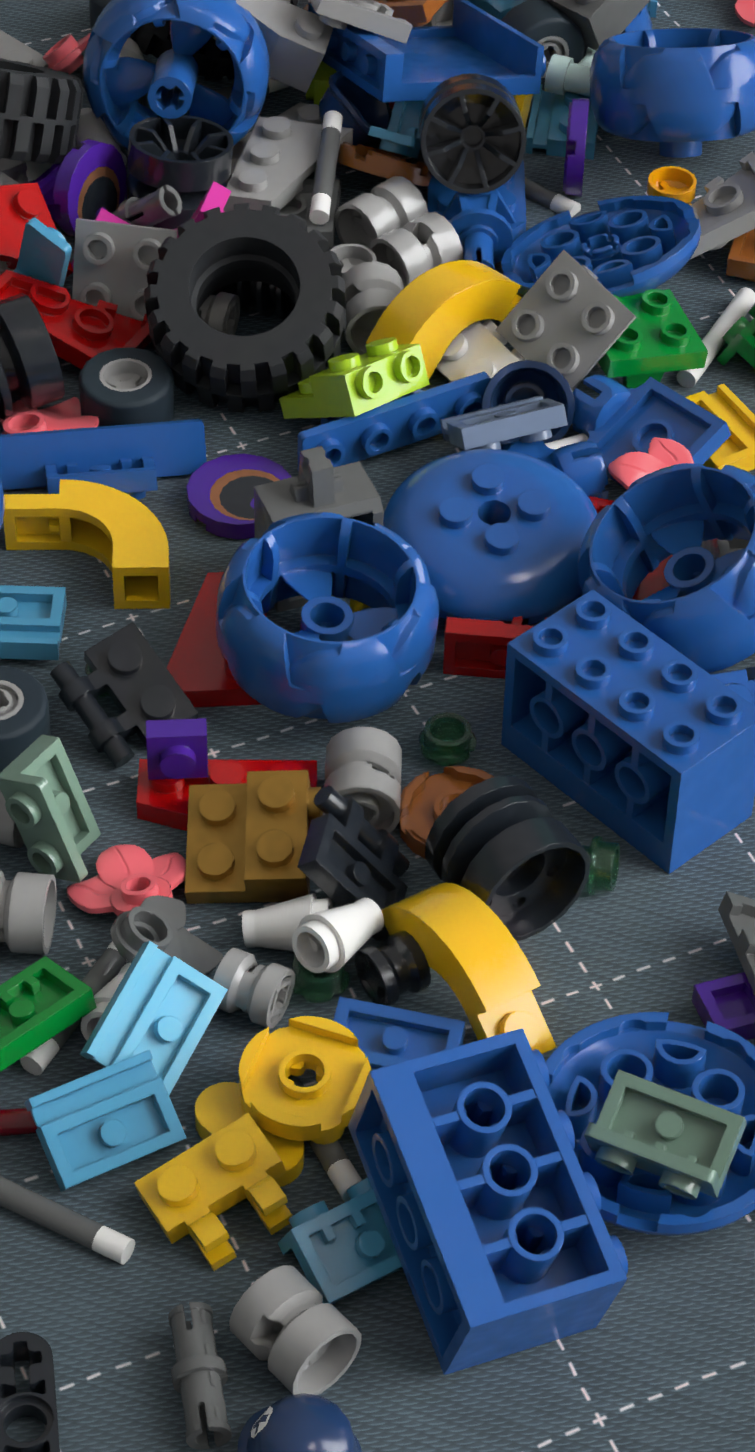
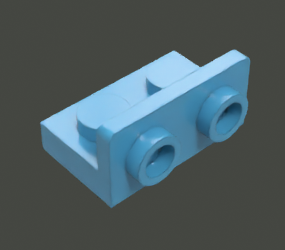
[277,1178,402,1304]

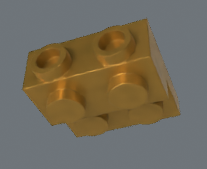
[185,770,322,904]

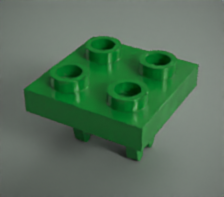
[598,289,708,388]

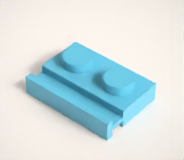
[80,941,228,1095]

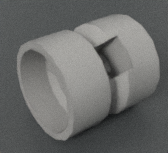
[335,176,428,248]
[369,212,463,288]
[342,261,404,355]
[323,726,402,833]
[0,870,57,955]
[229,1265,362,1395]

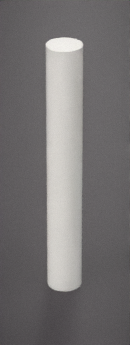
[677,287,755,388]

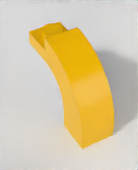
[366,260,523,379]
[3,479,171,609]
[381,882,557,1054]

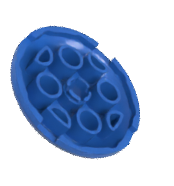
[501,195,701,297]
[383,449,598,625]
[546,1012,755,1236]

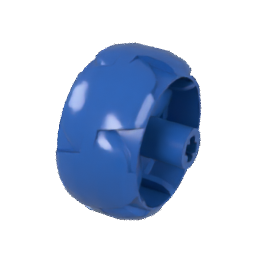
[83,0,270,151]
[590,28,755,158]
[578,463,755,674]
[216,512,439,723]

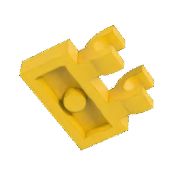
[134,1113,293,1271]

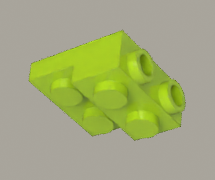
[279,337,430,419]

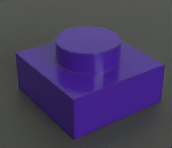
[146,718,208,780]
[692,972,755,1040]

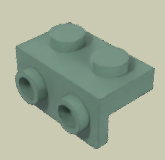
[0,734,101,883]
[584,1069,747,1200]

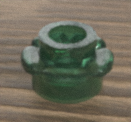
[419,712,477,766]
[582,836,620,896]
[292,956,350,1003]

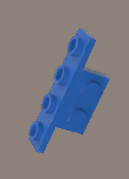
[298,372,491,472]
[0,419,207,500]

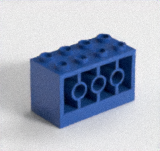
[501,589,755,874]
[348,1028,628,1375]

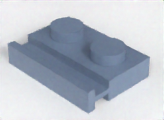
[440,396,568,450]

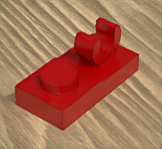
[443,616,546,679]

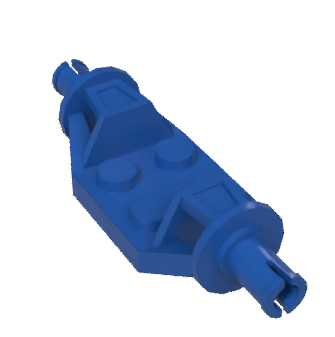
[427,160,526,270]

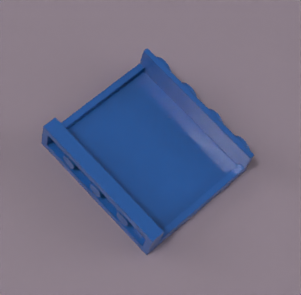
[308,0,546,103]

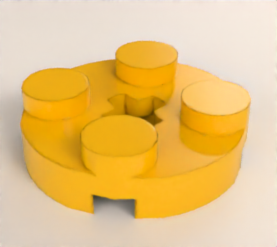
[238,1016,371,1145]

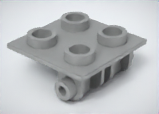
[72,218,177,321]
[496,250,636,391]

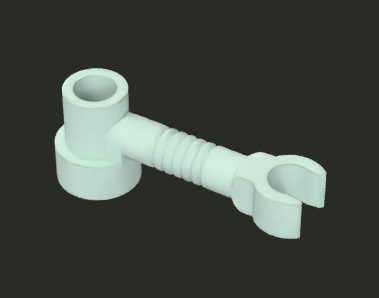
[544,47,596,97]

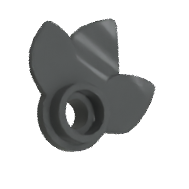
[110,895,223,976]

